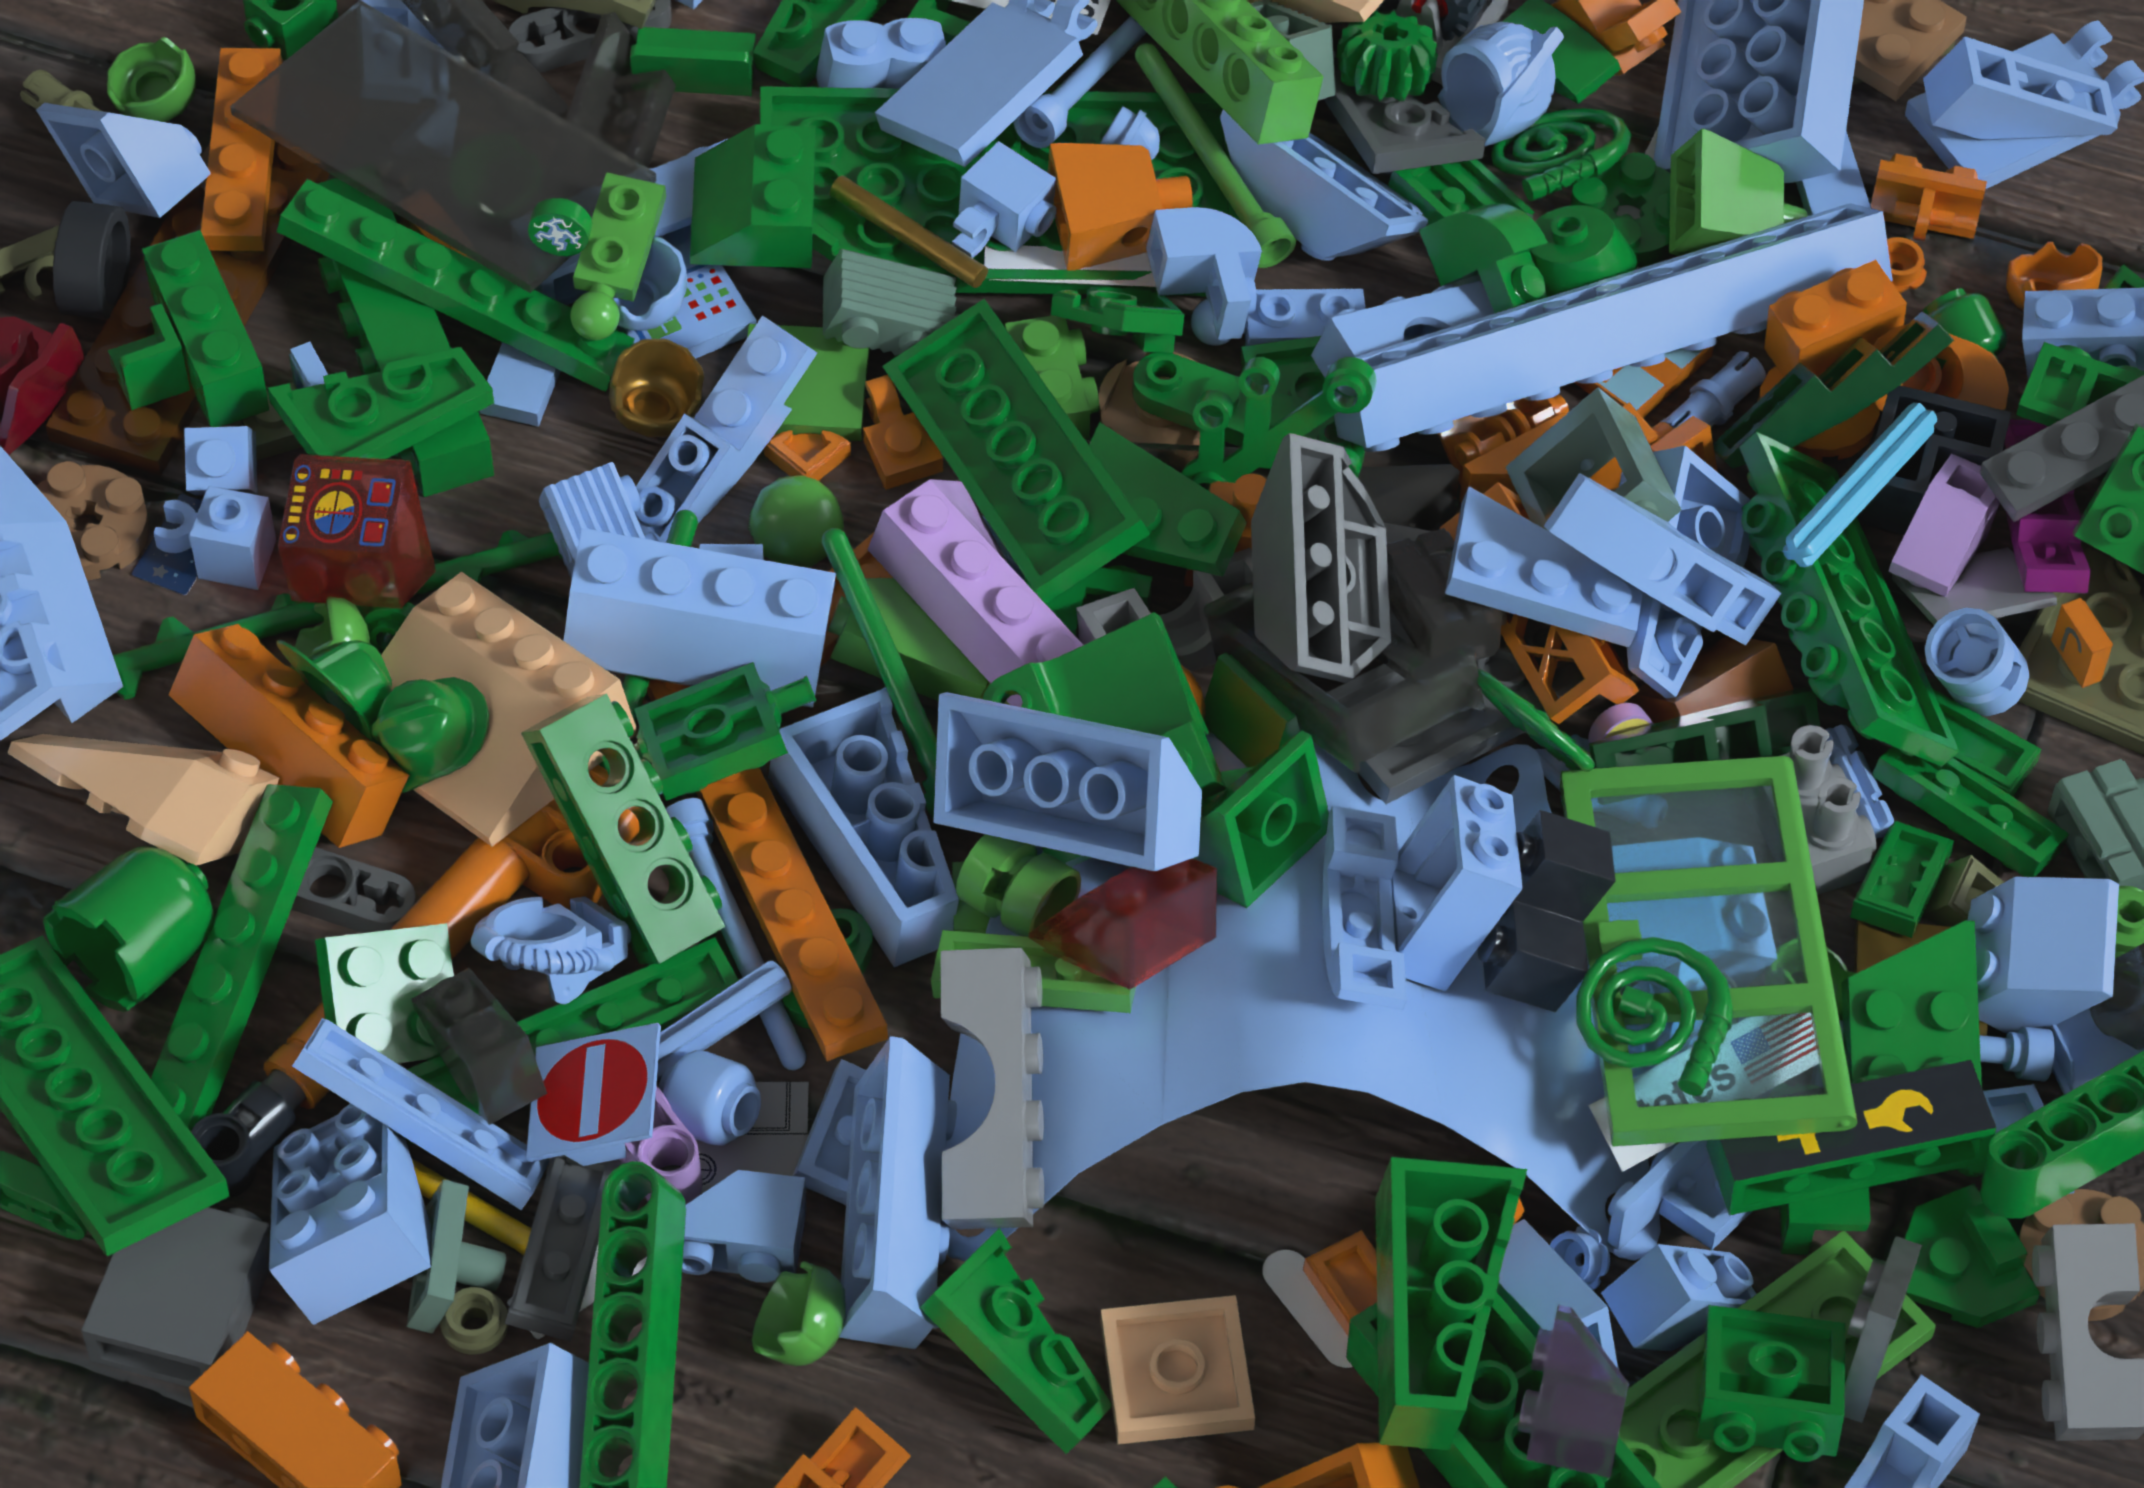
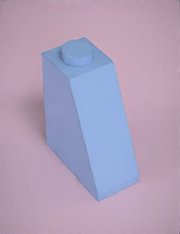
[1496,1219,1622,1411]

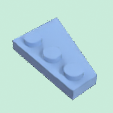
[1445,487,1643,647]

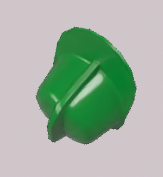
[277,640,392,742]
[371,677,489,793]

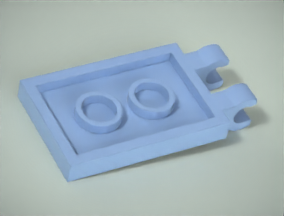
[875,0,1098,167]
[1905,21,2144,189]

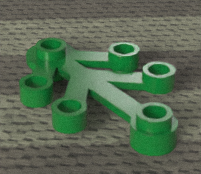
[1181,357,1377,486]

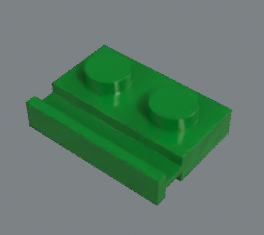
[1388,159,1534,225]

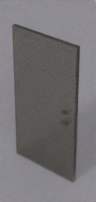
[231,0,656,293]

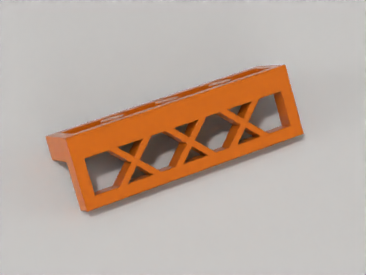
[1440,482,1639,724]

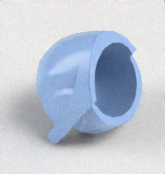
[1438,22,1564,146]

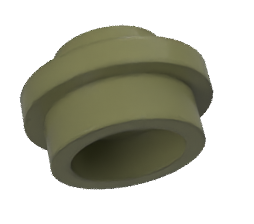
[440,1287,509,1355]

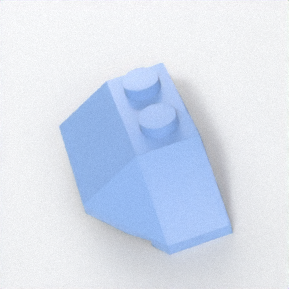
[1220,110,1428,261]

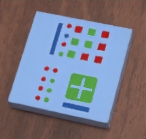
[617,240,757,359]

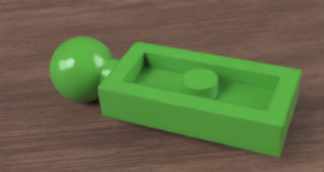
[570,172,667,340]

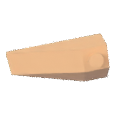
[8,734,279,866]

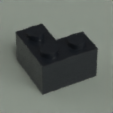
[1857,385,2012,535]
[1478,810,1616,1012]

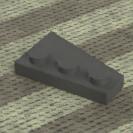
[1324,51,1486,174]

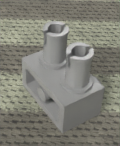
[1742,725,1876,895]

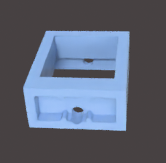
[1391,775,1522,991]

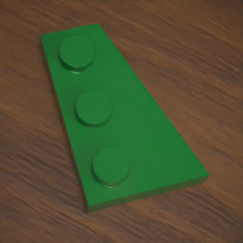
[267,347,494,487]
[919,1228,1113,1454]

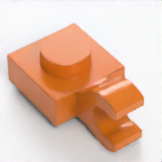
[863,375,943,490]

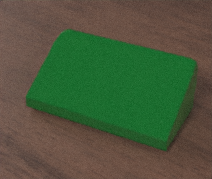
[1205,652,1300,767]

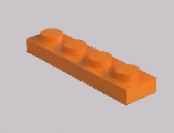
[201,48,282,251]

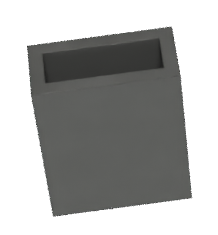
[81,1207,270,1387]

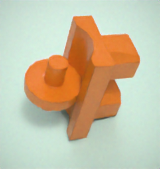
[1870,153,1987,241]

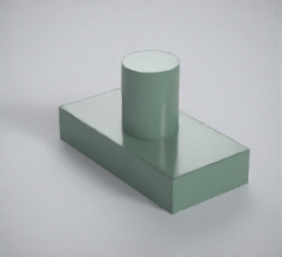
[407,1179,506,1334]

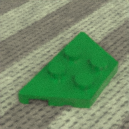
[1841,920,1985,1177]

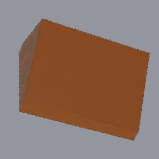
[1628,636,1794,724]

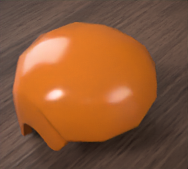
[2006,242,2102,312]

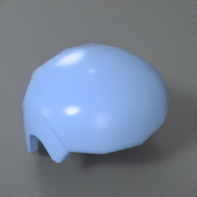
[613,237,687,331]

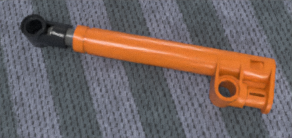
[191,765,639,1198]

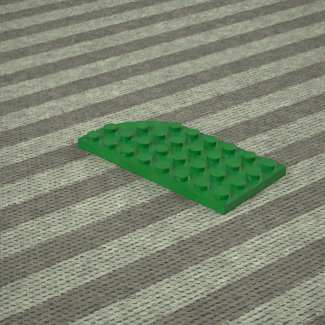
[760,86,1241,296]

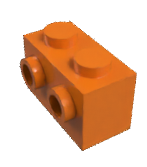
[1764,259,1907,377]

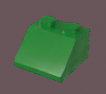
[690,124,816,268]

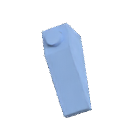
[1923,37,2118,139]

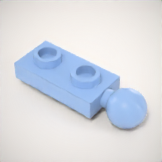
[1191,289,1366,346]

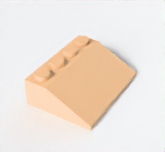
[381,572,638,847]

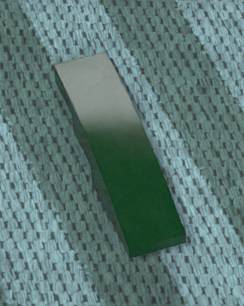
[1713,312,1955,469]
[1589,687,1820,808]

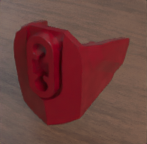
[0,316,85,455]

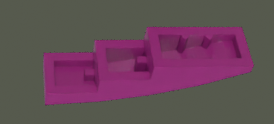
[2002,419,2090,593]

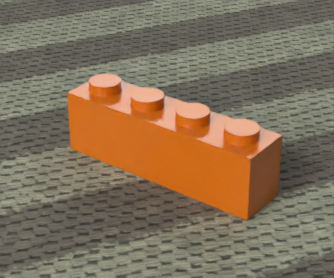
[169,624,409,848]

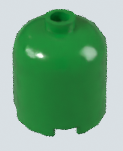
[43,846,214,1012]

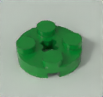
[1570,152,1672,267]

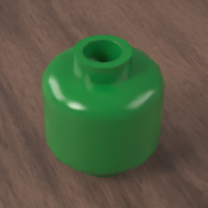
[1922,288,2008,370]

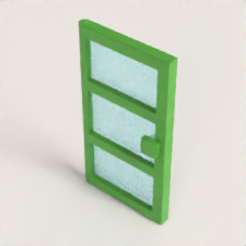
[1560,756,1857,1147]

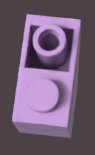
[1888,454,2000,597]

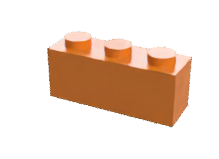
[188,1331,402,1488]

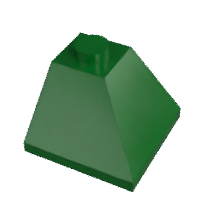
[1184,730,1329,908]

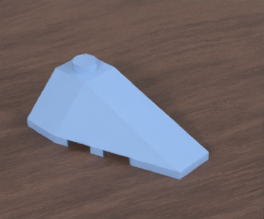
[1619,446,1750,699]

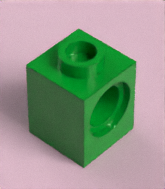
[243,0,339,63]

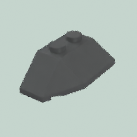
[1251,433,1391,683]

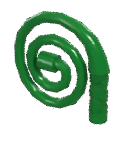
[1490,108,1631,202]
[1471,669,1595,772]
[1576,937,1733,1096]

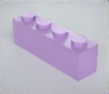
[867,479,1083,707]

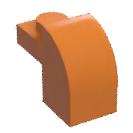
[1551,0,1681,75]

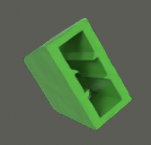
[1669,128,1808,256]

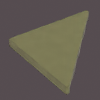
[2018,540,2144,755]

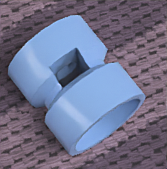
[1925,608,2029,716]

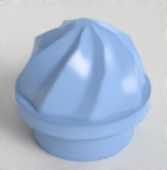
[1100,106,1159,160]

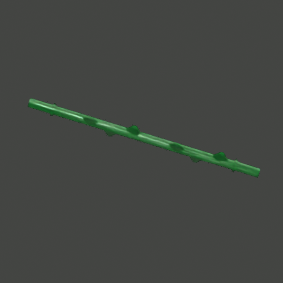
[113,530,563,700]

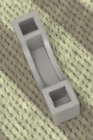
[941,948,1045,1230]

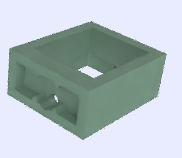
[1505,388,1682,531]

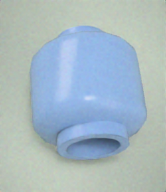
[659,1050,761,1146]

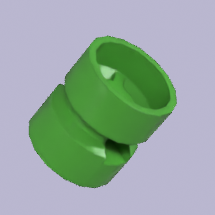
[956,834,1082,938]

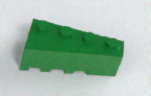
[1376,1157,1528,1450]

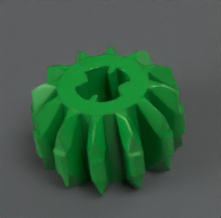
[1336,11,1438,102]

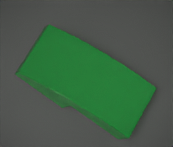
[1502,0,1621,104]

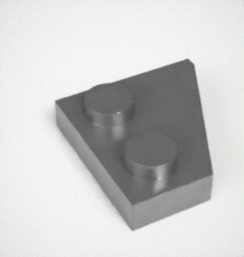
[1844,1236,1922,1423]

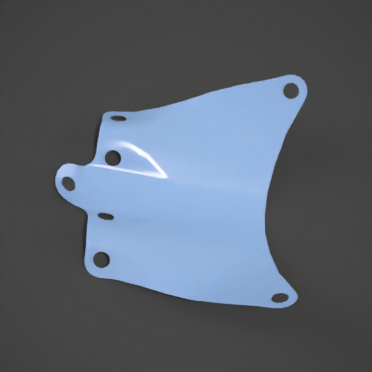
[941,684,1661,1261]

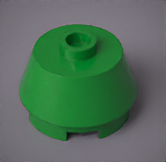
[1530,205,1637,297]

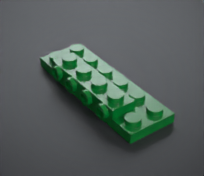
[1739,432,1960,767]

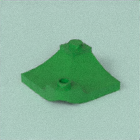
[983,612,1227,867]

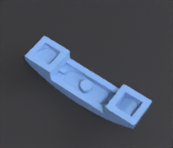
[1322,805,1407,1010]

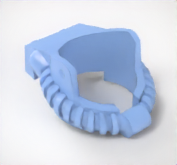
[471,897,631,1004]

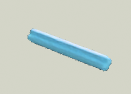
[1783,403,1937,567]

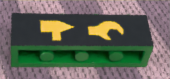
[1706,1060,1996,1216]

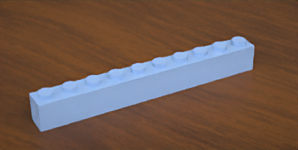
[1325,203,1893,452]

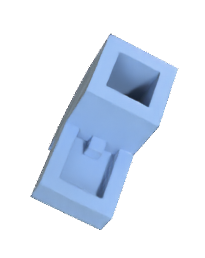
[1146,207,1262,340]

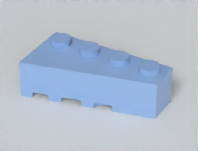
[768,688,959,967]

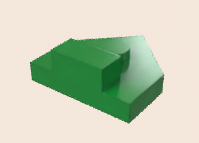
[1051,285,1184,353]
[1905,1184,2040,1328]

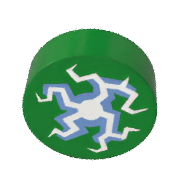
[528,198,592,256]

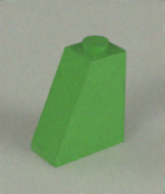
[827,578,988,701]

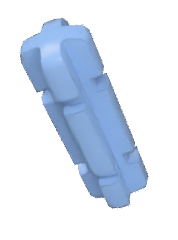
[1826,724,1894,839]

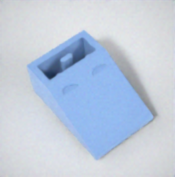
[269,1104,431,1325]

